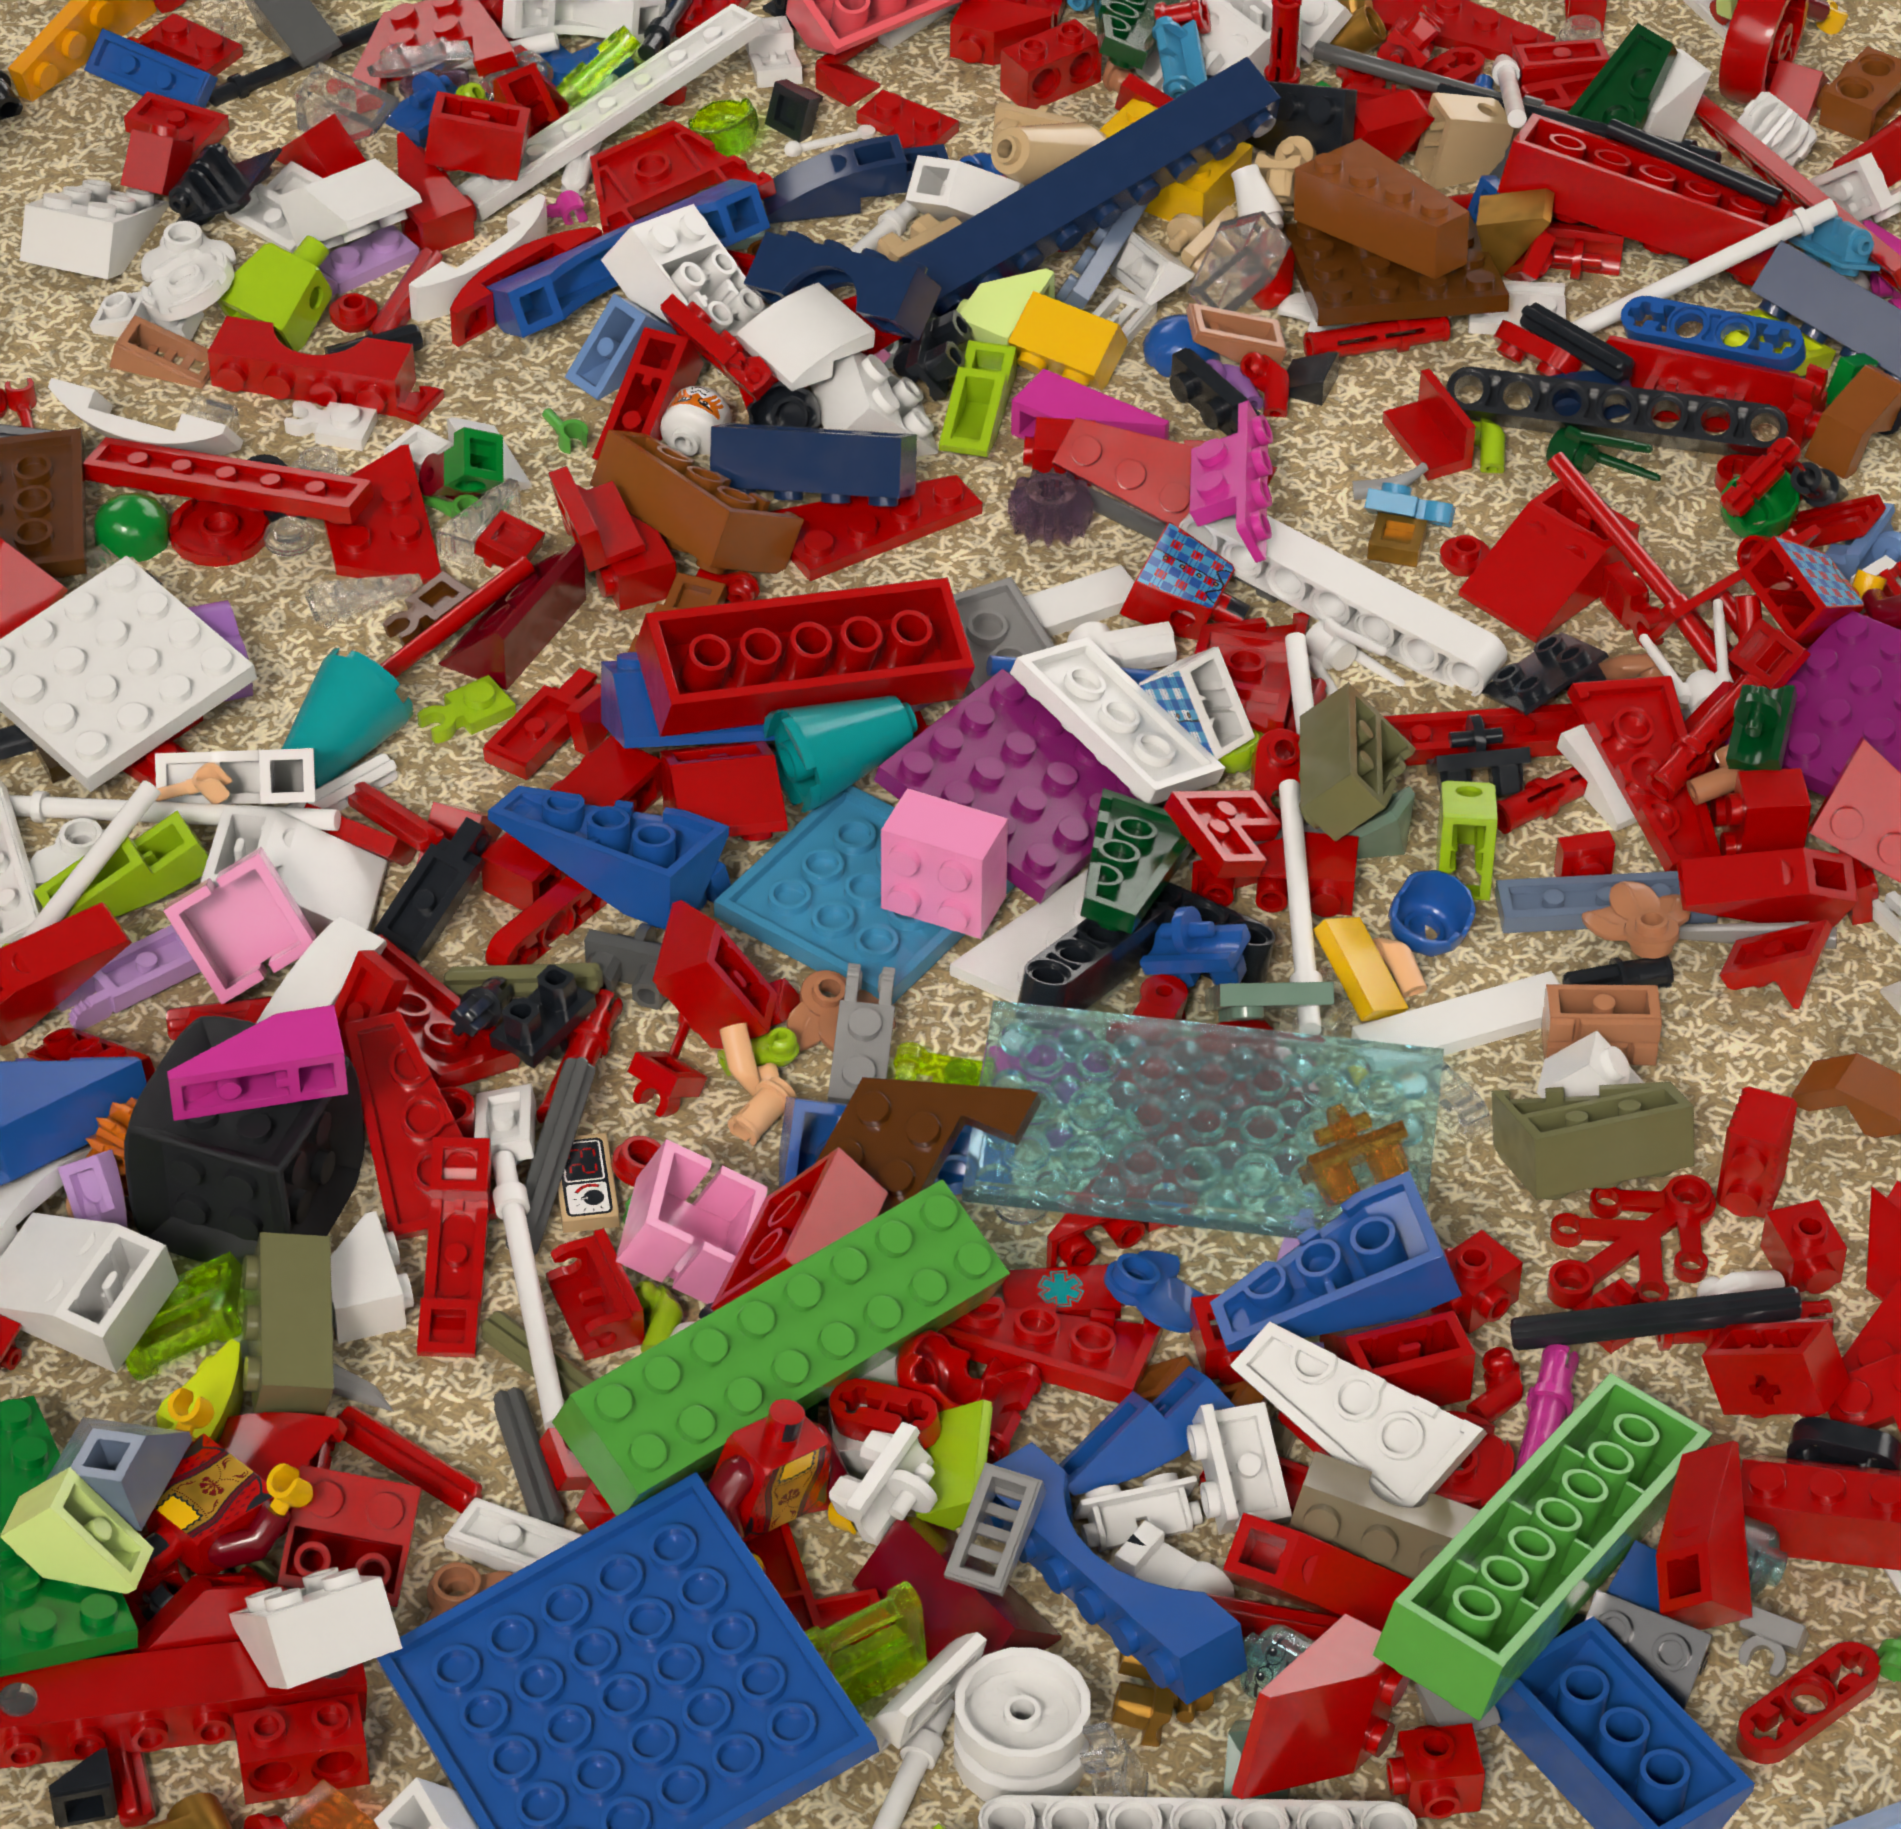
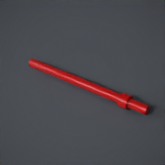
[1546,451,1746,676]

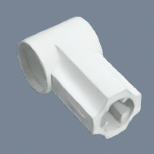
[1067,621,1177,669]

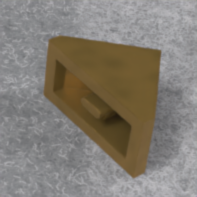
[1476,188,1555,278]

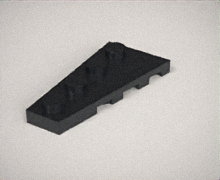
[1207,75,1357,156]

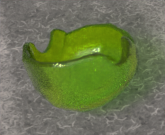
[688,98,759,157]

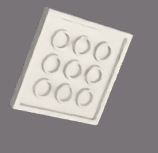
[0,556,257,792]

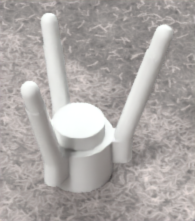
[1639,598,1734,714]
[1305,617,1405,696]

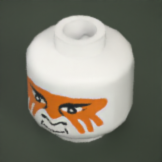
[660,386,732,456]

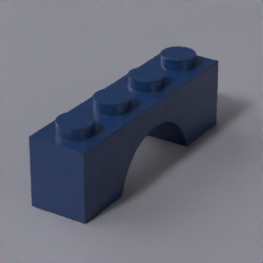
[743,231,942,341]

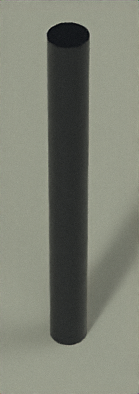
[1606,118,1784,208]

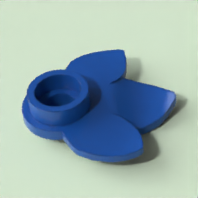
[1104,1250,1206,1333]

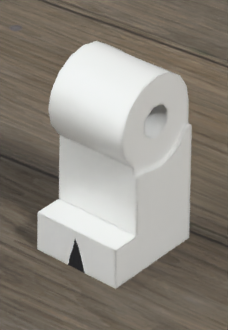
[1114,1520,1235,1598]

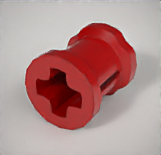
[1154,0,1211,35]

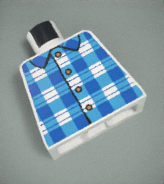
[1139,647,1255,760]

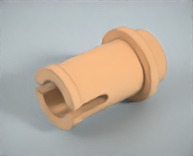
[728,1077,796,1146]

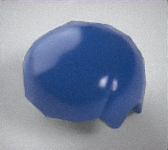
[1142,314,1221,377]
[1388,870,1476,957]

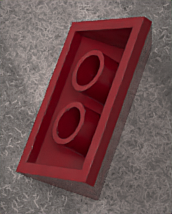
[438,542,586,691]
[852,1516,1062,1663]

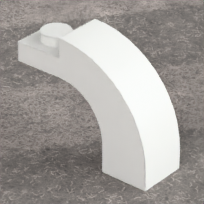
[502,0,666,45]
[155,748,316,804]

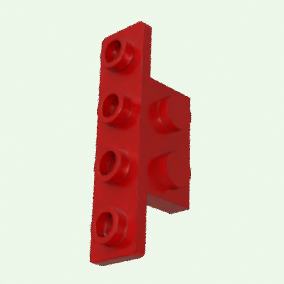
[1606,335,1799,433]

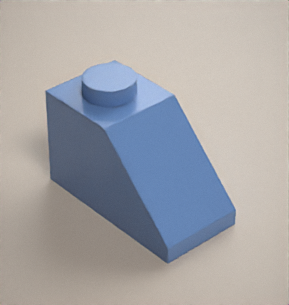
[565,294,676,400]

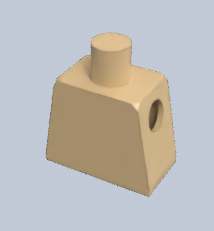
[1413,93,1524,189]

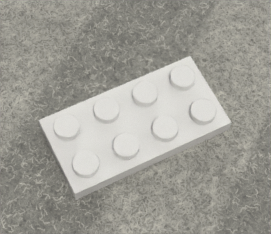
[1010,637,1226,805]

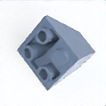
[46,1417,192,1531]

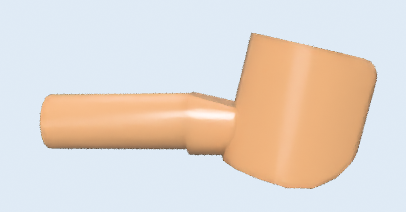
[156,762,232,804]

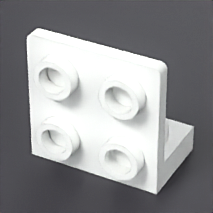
[1809,152,1901,224]

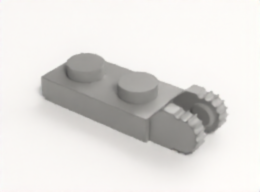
[828,963,895,1104]

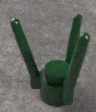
[1546,425,1661,507]

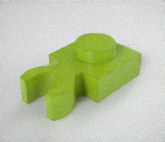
[417,675,516,744]

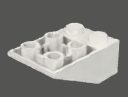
[1136,0,1303,81]
[20,179,169,279]
[601,204,767,338]
[201,805,387,937]
[0,1212,179,1373]

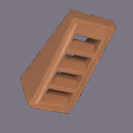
[1186,303,1287,365]
[109,315,211,389]

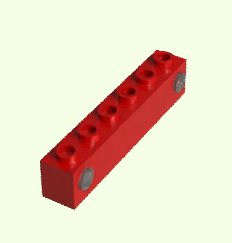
[0,1641,368,1769]

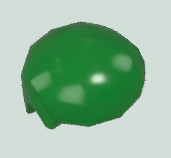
[1720,471,1800,539]
[94,492,170,562]

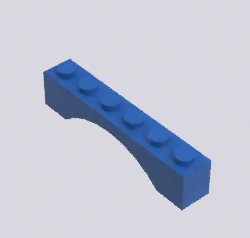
[486,179,771,338]
[983,1442,1248,1705]

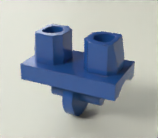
[385,71,458,149]
[1140,906,1251,989]

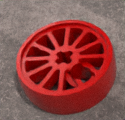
[1719,0,1809,105]

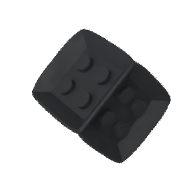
[124,1016,365,1274]

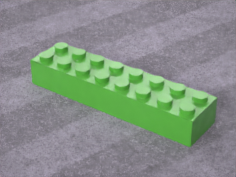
[552,1179,1010,1516]
[1373,1373,1713,1721]

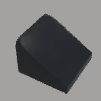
[1287,351,1339,406]
[48,1747,118,1828]

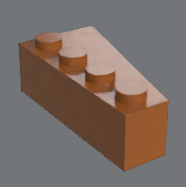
[1294,138,1469,279]
[590,429,804,574]

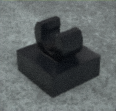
[765,79,823,142]

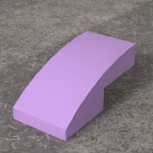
[58,1149,127,1228]

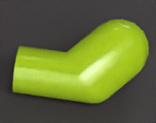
[717,1027,800,1076]

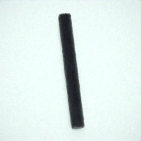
[1510,1286,1802,1351]

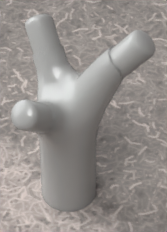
[1352,462,1428,500]

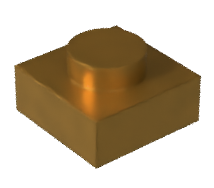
[1367,512,1427,568]

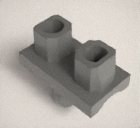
[584,923,666,1010]

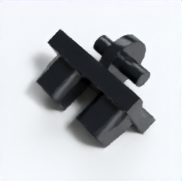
[893,310,972,401]
[1426,714,1531,797]
[489,964,597,1068]

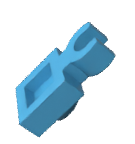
[1364,482,1456,528]

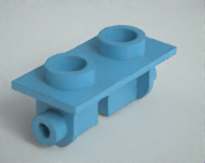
[1152,16,1207,99]
[1787,216,1880,277]

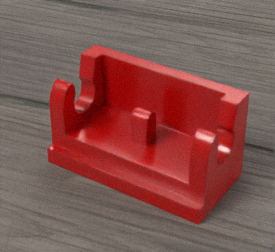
[546,1228,645,1361]

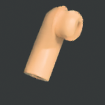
[1373,937,1427,998]
[719,1023,780,1096]

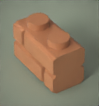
[1541,984,1662,1066]

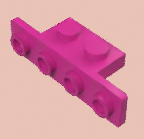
[1189,400,1273,563]

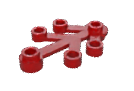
[1547,1174,1716,1309]

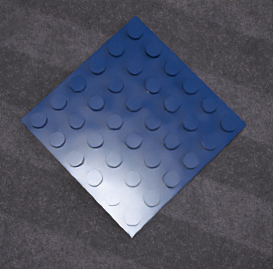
[376,1472,879,1829]

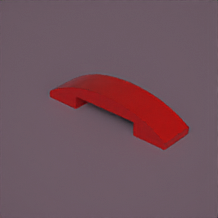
[450,226,602,347]
[416,1137,491,1358]

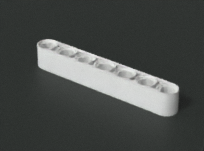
[1179,513,1507,697]
[978,1795,1417,1829]

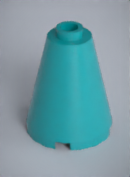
[281,648,413,789]
[763,696,918,813]

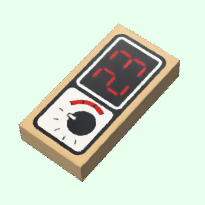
[557,1133,620,1233]

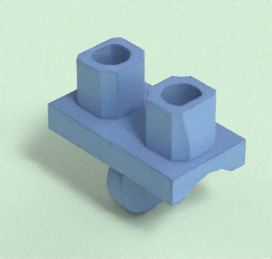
[1825,503,1901,581]

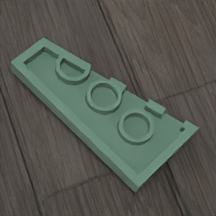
[1205,982,1334,1022]

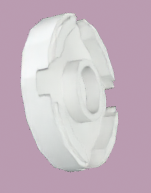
[140,247,234,322]

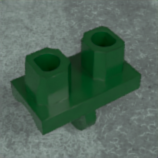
[1726,684,1797,771]

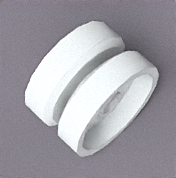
[954,1647,1091,1802]

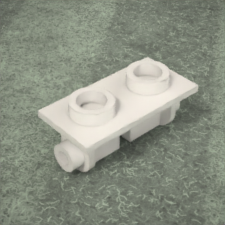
[1074,1473,1203,1552]

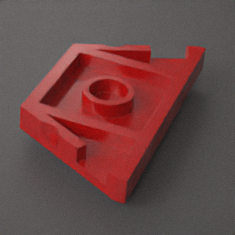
[323,444,442,585]
[1194,612,1310,734]

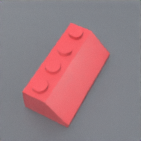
[786,0,963,55]

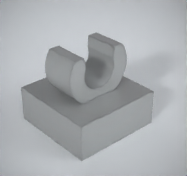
[1739,1605,1809,1678]

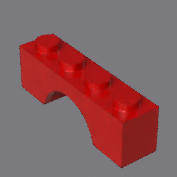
[207,316,416,417]

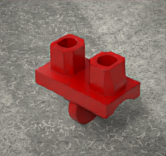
[1377,4,1444,69]
[1544,221,1624,280]

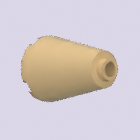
[991,122,1107,187]

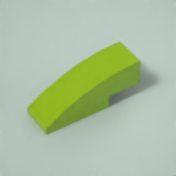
[939,340,1017,457]
[33,811,209,919]

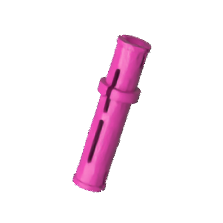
[1514,1344,1580,1474]

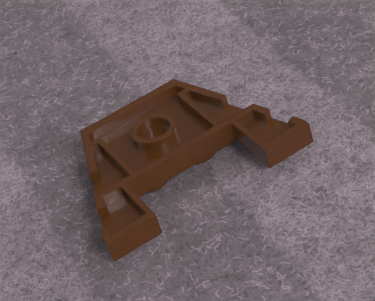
[816,1077,1041,1216]

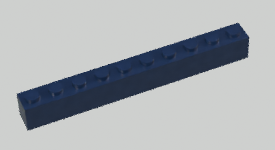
[896,57,1281,344]

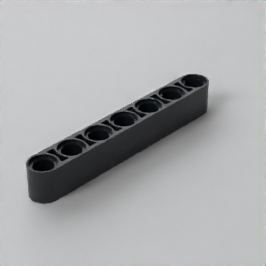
[1446,367,1788,456]

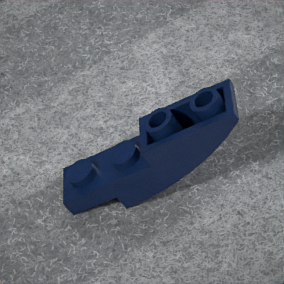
[762,134,949,224]

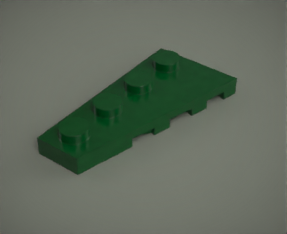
[1093,0,1181,70]
[1567,23,1678,130]
[1080,788,1193,934]

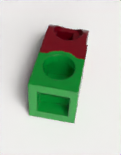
[419,427,504,501]

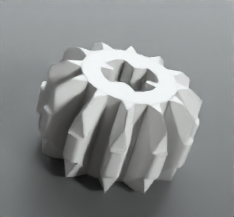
[1737,92,1818,168]

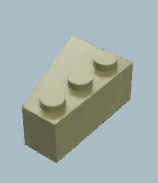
[1298,682,1416,842]
[1491,1082,1694,1200]
[242,1232,334,1416]

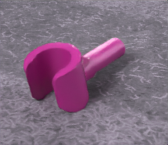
[546,190,588,225]

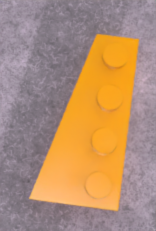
[8,0,157,102]

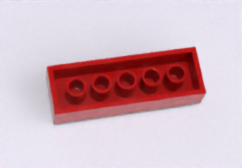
[1497,113,1802,286]
[635,577,975,737]

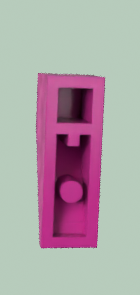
[167,1005,348,1121]

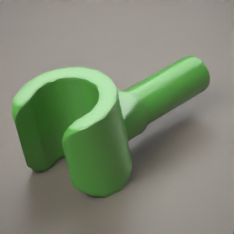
[542,408,588,454]
[422,494,482,530]

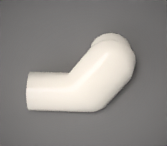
[1696,1270,1785,1297]

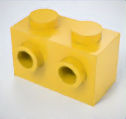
[1008,291,1128,391]

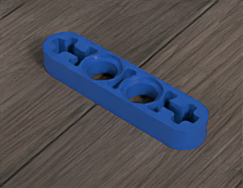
[1621,296,1806,372]

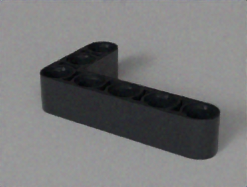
[1015,882,1276,1032]

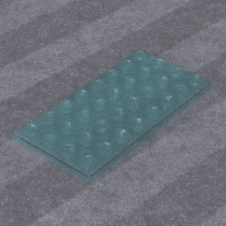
[962,1000,1444,1239]

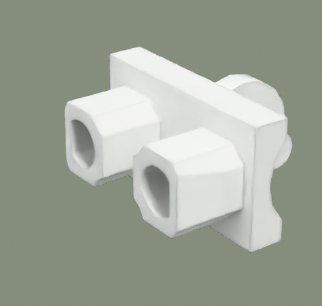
[829,1422,938,1546]

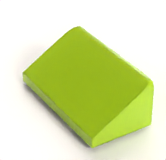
[915,1399,993,1531]

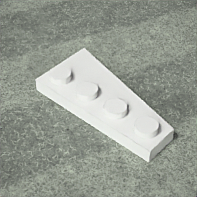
[950,869,1088,1005]
[1230,1322,1487,1508]

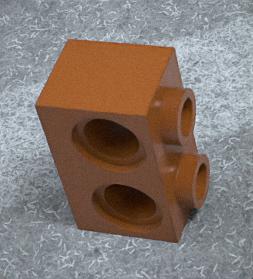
[1817,46,1901,142]

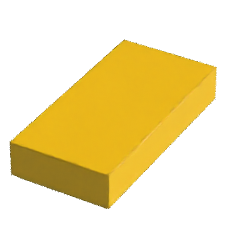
[1313,917,1409,1021]

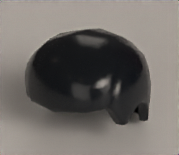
[747,381,821,428]

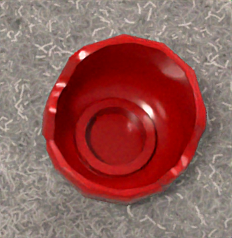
[895,1330,985,1412]

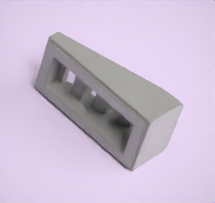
[944,1462,1046,1597]

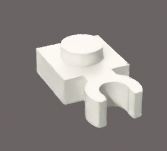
[284,401,378,451]

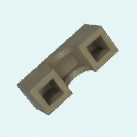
[1288,1451,1480,1580]

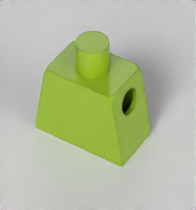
[217,235,332,352]
[1436,781,1498,901]

